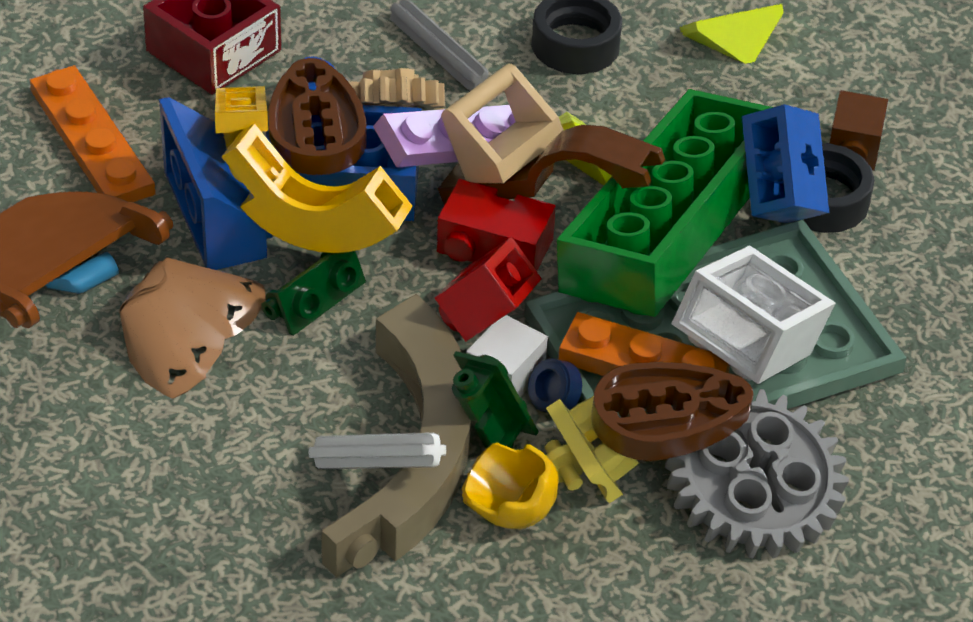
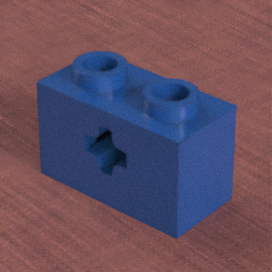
[742,104,829,223]

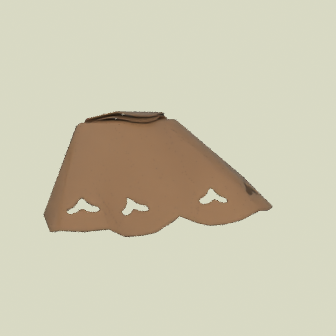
[119,257,265,399]

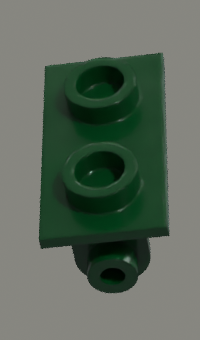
[261,251,366,336]
[452,351,539,449]

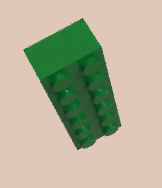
[557,89,773,317]

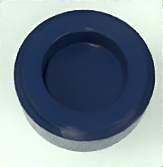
[528,358,582,413]

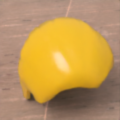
[462,443,559,529]

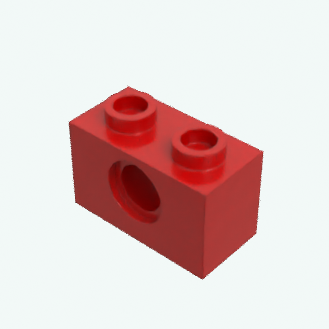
[434,236,542,342]

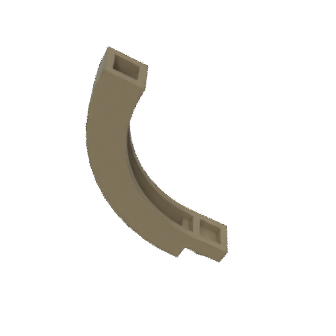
[321,294,471,578]

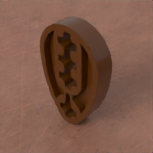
[269,58,367,175]
[591,362,754,461]

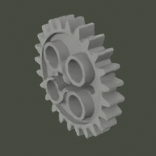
[665,389,849,558]

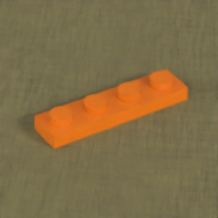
[30,65,156,202]

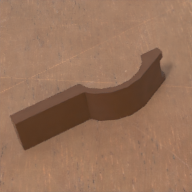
[438,124,665,205]

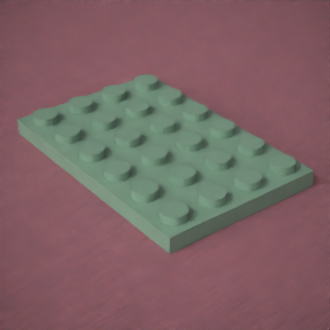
[524,220,907,417]

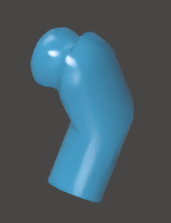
[45,252,119,293]

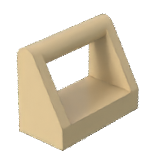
[441,63,563,183]

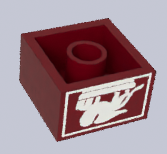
[143,0,282,95]

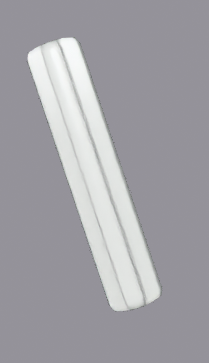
[308,433,446,469]

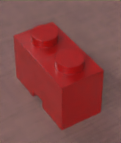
[437,179,556,271]

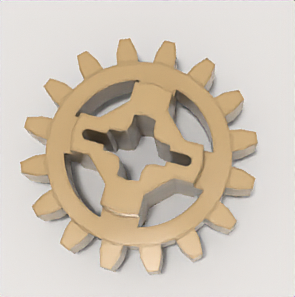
[348,68,445,111]

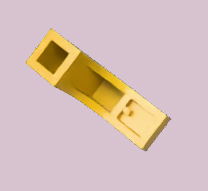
[222,123,413,253]

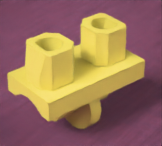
[544,396,639,504]

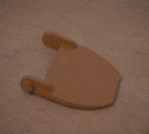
[0,191,174,329]

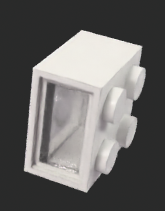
[672,246,836,384]

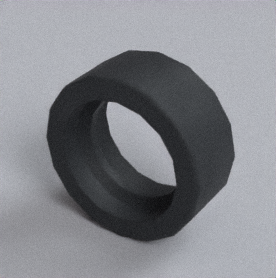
[531,0,623,75]
[794,143,875,233]

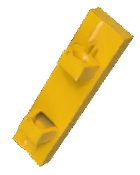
[215,86,268,149]

